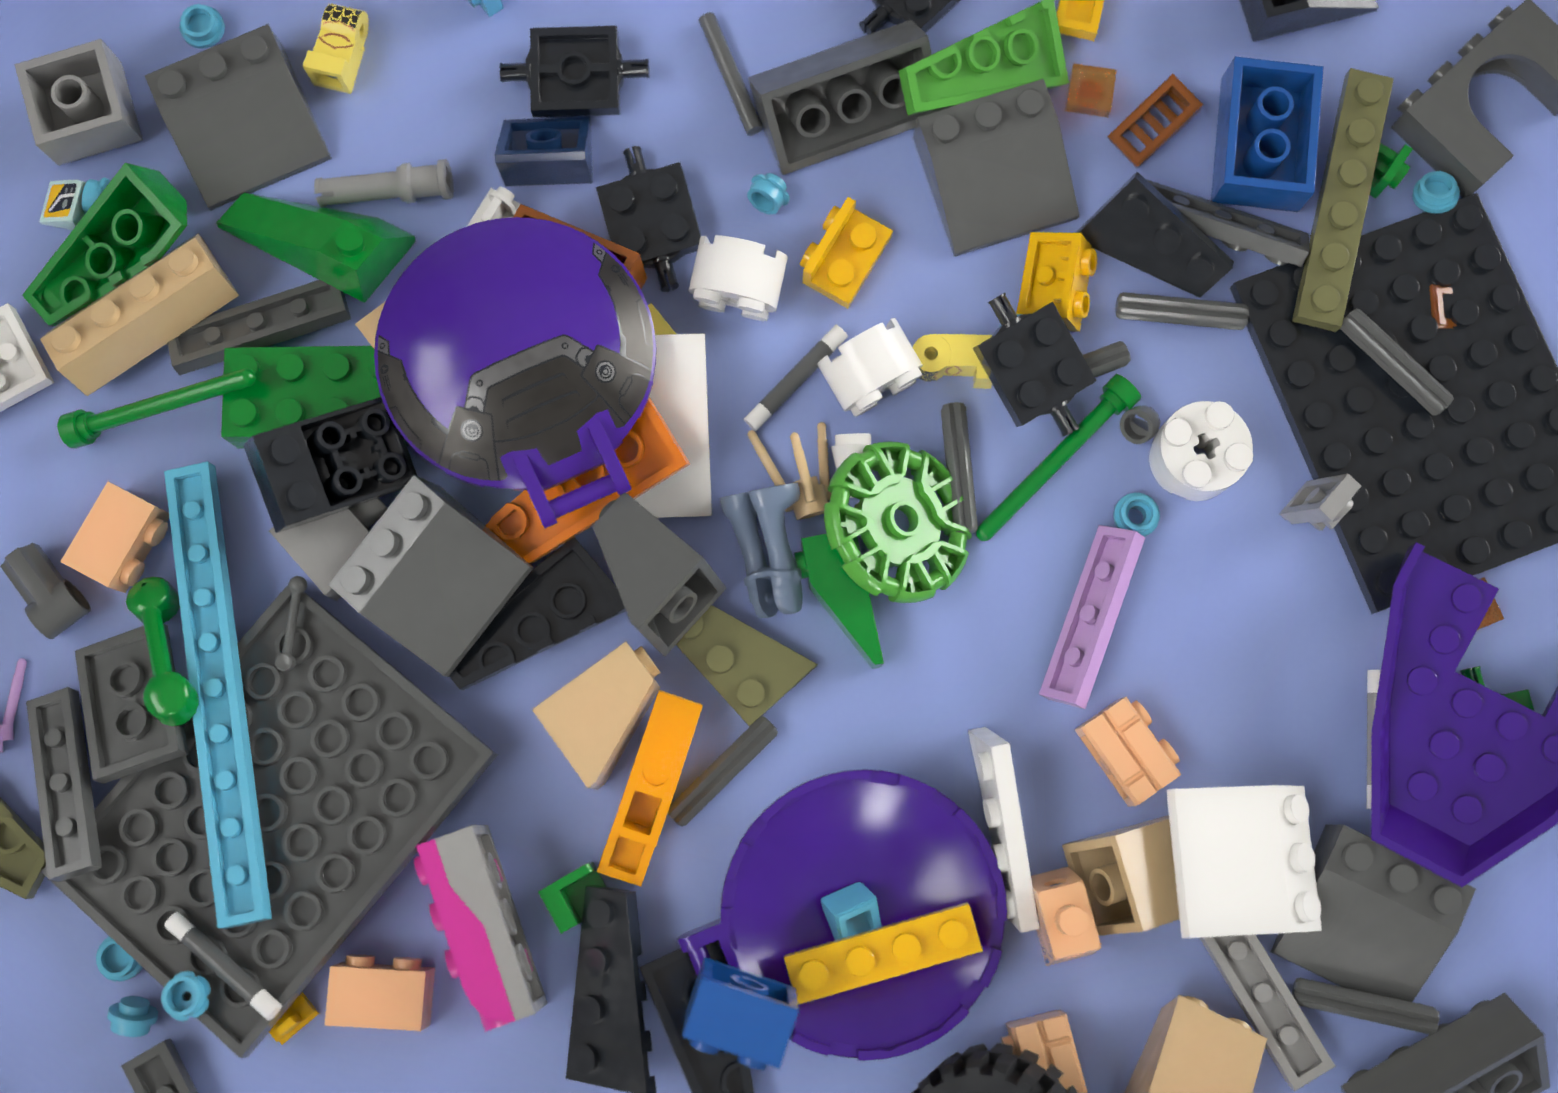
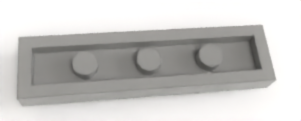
[1199,934,1335,1091]

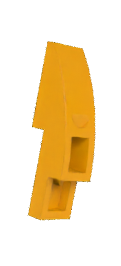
[597,690,703,887]

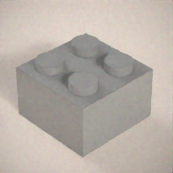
[14,39,143,165]

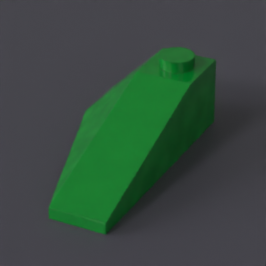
[22,163,188,326]
[216,192,416,303]

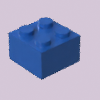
[682,957,799,1070]

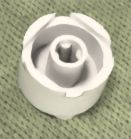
[688,235,788,321]
[817,318,923,417]
[1149,401,1253,501]

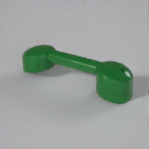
[126,576,199,726]

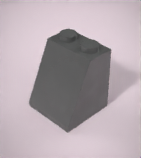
[592,493,727,657]

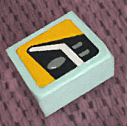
[39,180,86,230]

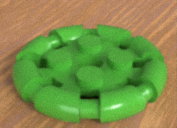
[824,441,972,603]

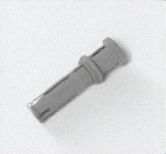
[314,159,454,207]

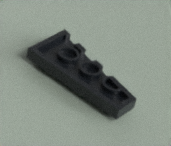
[449,537,626,690]
[566,885,657,1093]
[639,940,754,1093]

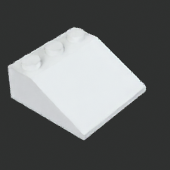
[1166,785,1322,938]

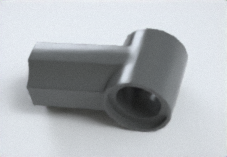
[0,543,91,639]

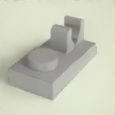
[1279,474,1361,531]

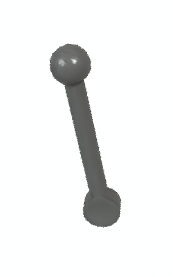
[275,576,307,672]

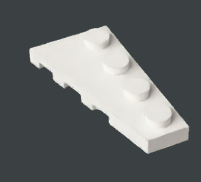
[968,727,1039,933]

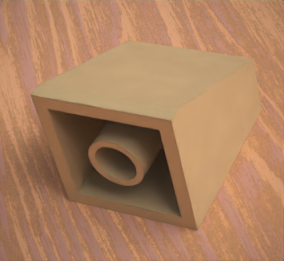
[532,642,661,790]
[1062,815,1180,936]
[1124,995,1267,1093]

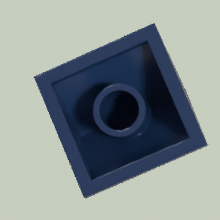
[494,117,592,186]

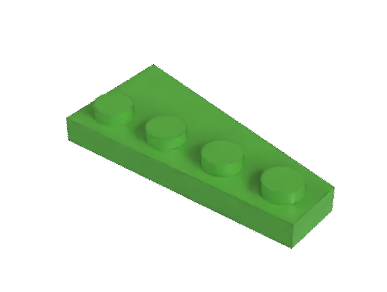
[899,0,1069,116]

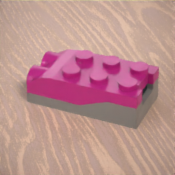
[414,825,548,1031]

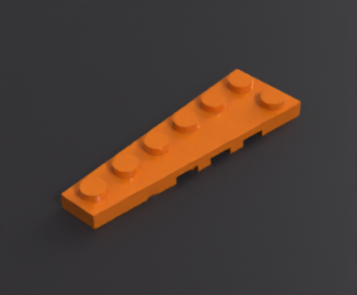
[485,397,690,565]

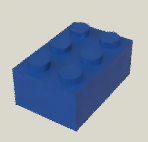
[1211,56,1324,212]

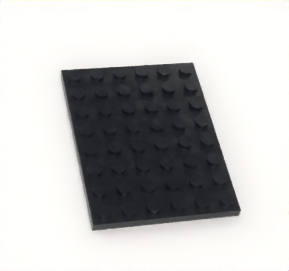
[1230,193,1558,614]

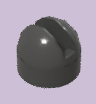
[1120,405,1160,444]

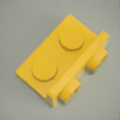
[800,197,893,309]
[1016,232,1097,332]

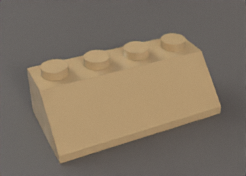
[40,233,239,396]

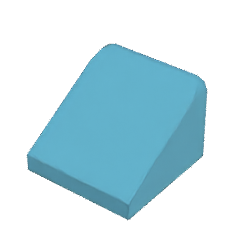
[821,882,882,940]

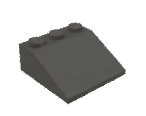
[145,24,332,210]
[913,79,1080,257]
[329,475,533,677]
[1271,825,1476,1002]

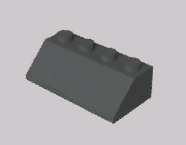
[748,20,941,175]
[1341,993,1550,1093]

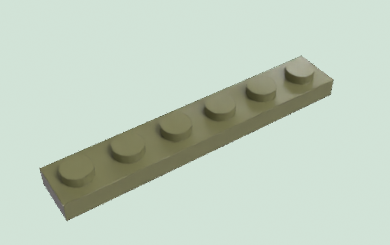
[1292,68,1394,332]

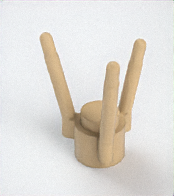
[747,422,831,520]

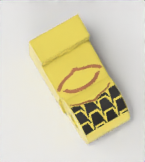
[303,3,369,94]
[913,334,992,389]

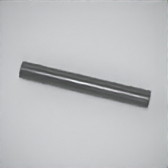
[698,12,763,135]

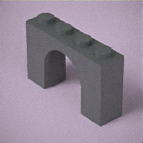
[1391,0,1558,198]

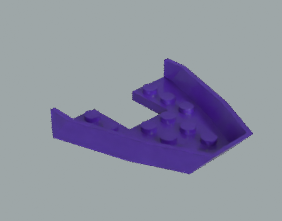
[1371,542,1558,887]

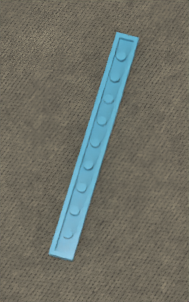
[164,461,272,929]

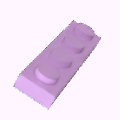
[1039,525,1145,709]

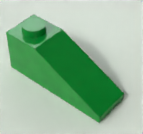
[794,534,884,669]

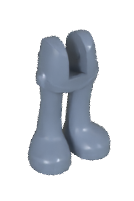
[719,482,802,618]

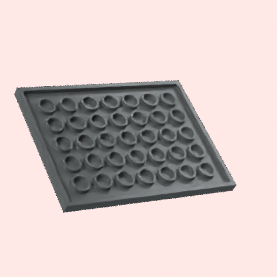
[41,584,498,1059]

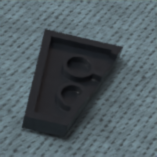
[1075,172,1234,298]

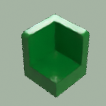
[538,862,607,934]

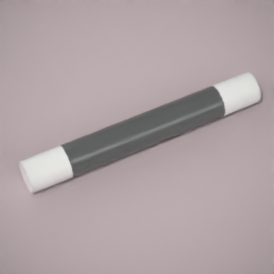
[743,325,848,431]
[164,912,282,1021]

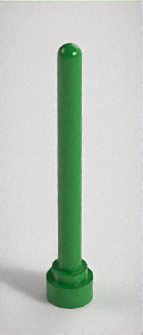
[57,368,256,449]
[976,374,1141,541]

